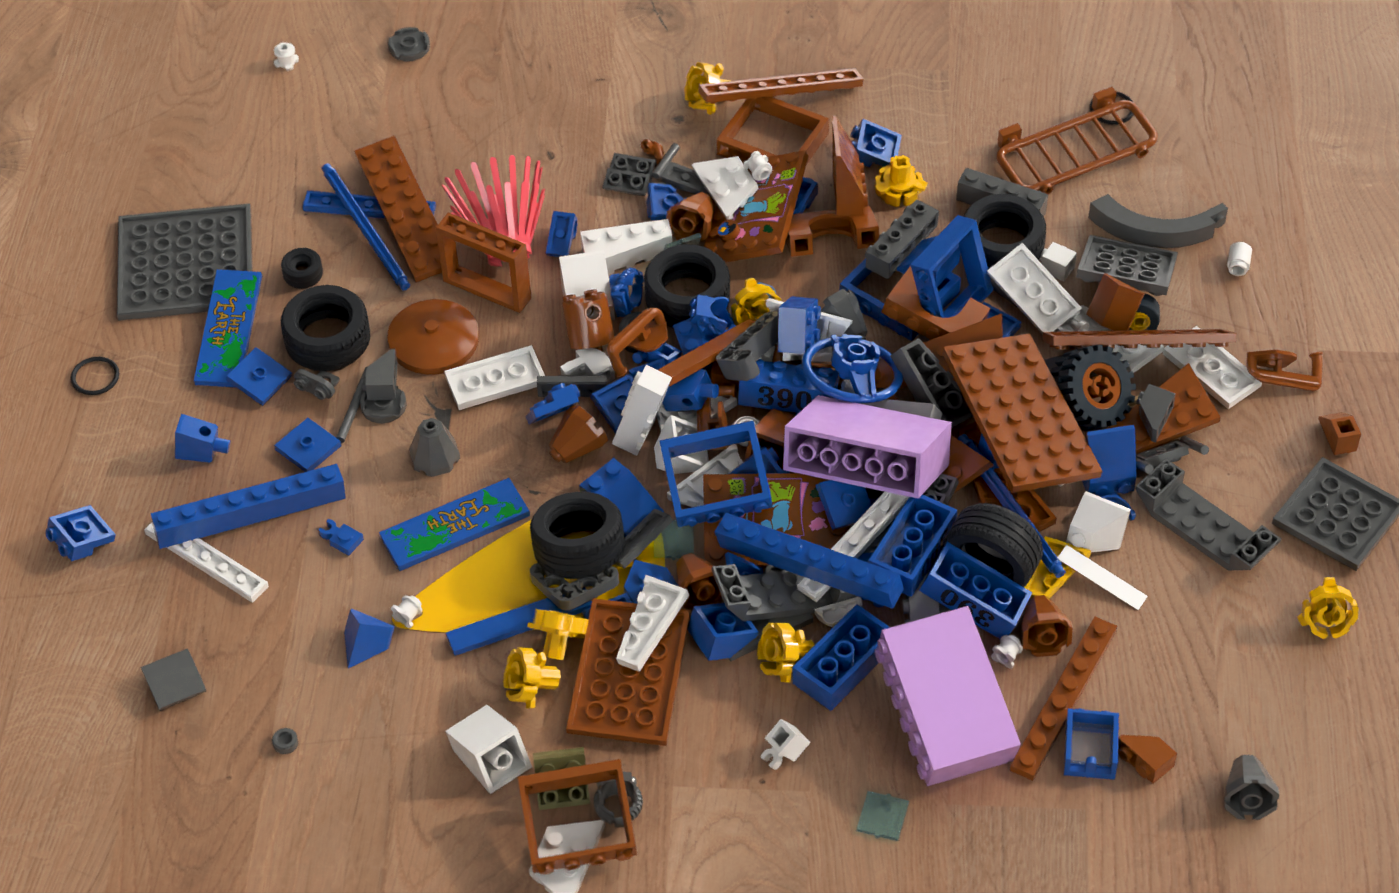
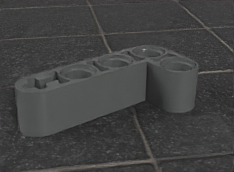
[716,311,779,381]

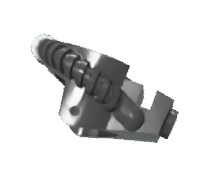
[594,772,643,828]

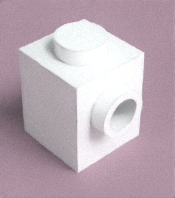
[1039,242,1077,282]

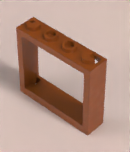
[716,97,829,164]
[436,212,532,313]
[518,759,637,875]

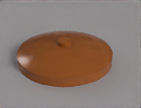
[387,299,479,375]

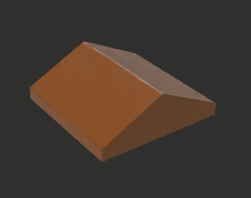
[1086,273,1145,331]

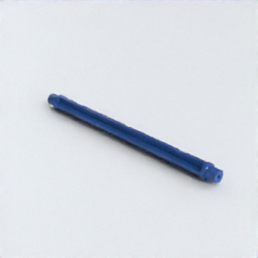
[321,163,410,291]
[958,434,1065,578]

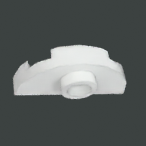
[814,597,862,627]

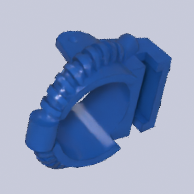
[609,268,644,317]
[689,295,736,338]

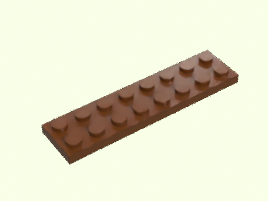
[354,135,442,282]
[1043,329,1237,350]

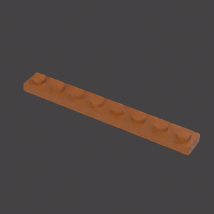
[698,68,864,103]
[1010,616,1117,781]

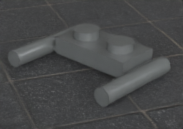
[652,143,711,196]
[1136,436,1209,474]

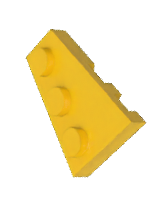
[1024,536,1091,599]

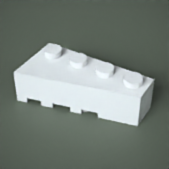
[580,219,673,275]
[612,365,672,456]

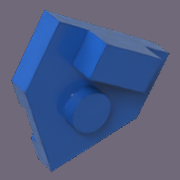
[646,183,687,221]
[624,560,678,604]

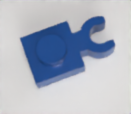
[319,519,364,556]

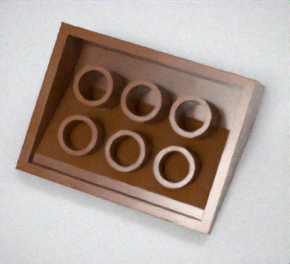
[832,116,868,216]

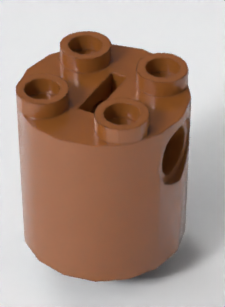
[562,289,614,351]

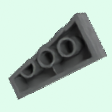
[890,338,974,429]

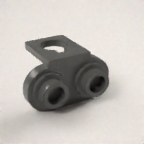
[294,369,340,400]

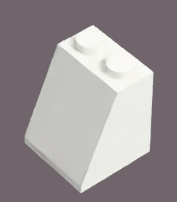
[559,250,615,320]
[445,705,532,794]

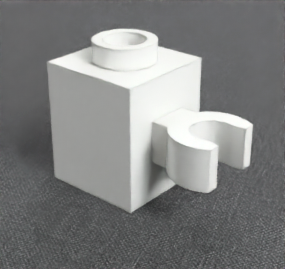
[761,719,811,770]

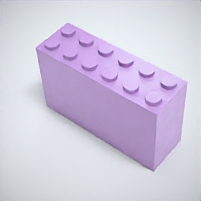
[783,395,952,498]
[875,606,1021,786]

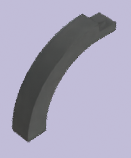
[1088,194,1228,248]

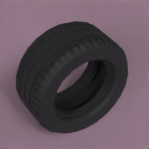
[963,194,1046,270]
[644,244,730,328]
[280,285,370,371]
[530,492,625,579]
[945,503,1043,587]

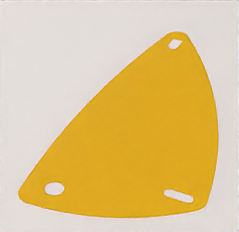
[392,520,665,633]

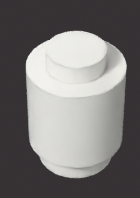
[1227,242,1252,276]

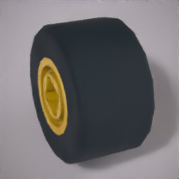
[1129,294,1160,330]

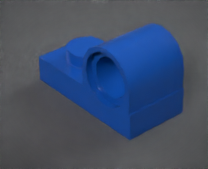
[546,211,578,257]

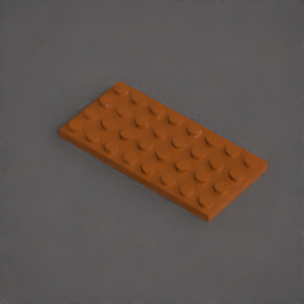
[942,333,1102,493]

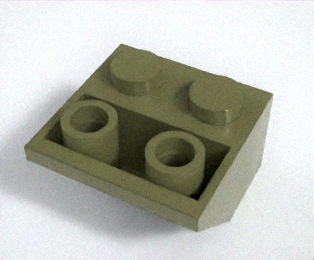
[533,747,590,810]

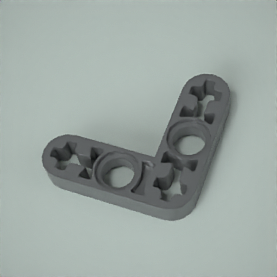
[530,563,619,611]

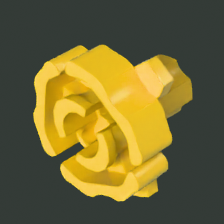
[684,62,729,115]
[875,155,928,207]
[731,278,782,326]
[1297,577,1359,639]
[527,609,589,660]
[757,623,815,683]
[503,647,561,709]

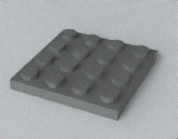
[1076,235,1178,296]
[1272,457,1399,571]

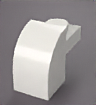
[560,348,615,383]

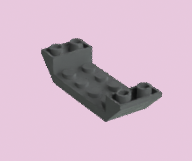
[1135,459,1281,571]
[711,564,857,621]

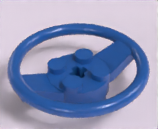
[802,334,903,403]

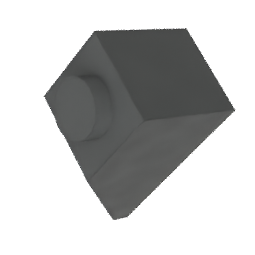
[362,349,398,400]
[1137,384,1175,443]

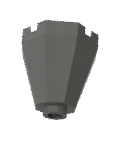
[821,289,868,340]
[409,418,460,477]
[1224,755,1280,820]

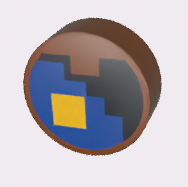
[717,220,740,241]

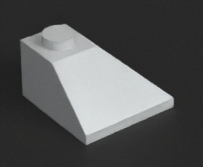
[654,415,709,474]
[1066,491,1131,552]

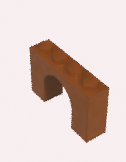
[786,205,879,257]
[881,266,991,340]

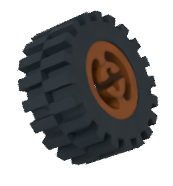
[1050,345,1136,431]

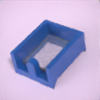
[1063,708,1119,780]

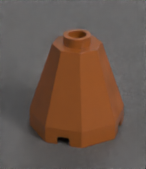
[667,192,715,245]
[549,405,608,463]
[676,553,722,610]
[1021,595,1073,657]

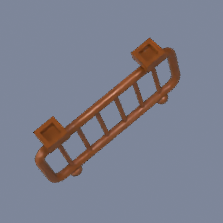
[996,86,1158,195]

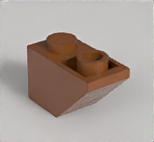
[1318,412,1361,455]
[1118,735,1177,784]

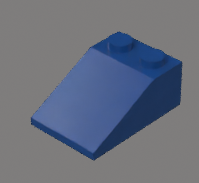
[1082,425,1137,497]
[579,458,664,538]

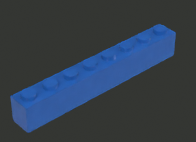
[150,464,346,549]
[715,513,904,609]

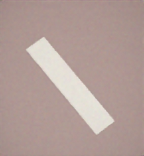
[1058,545,1147,610]

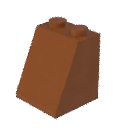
[745,408,795,473]

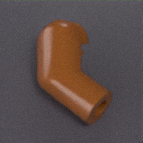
[641,139,665,165]

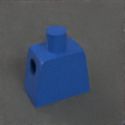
[662,369,719,412]
[175,414,231,463]

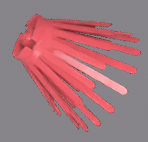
[442,155,545,267]

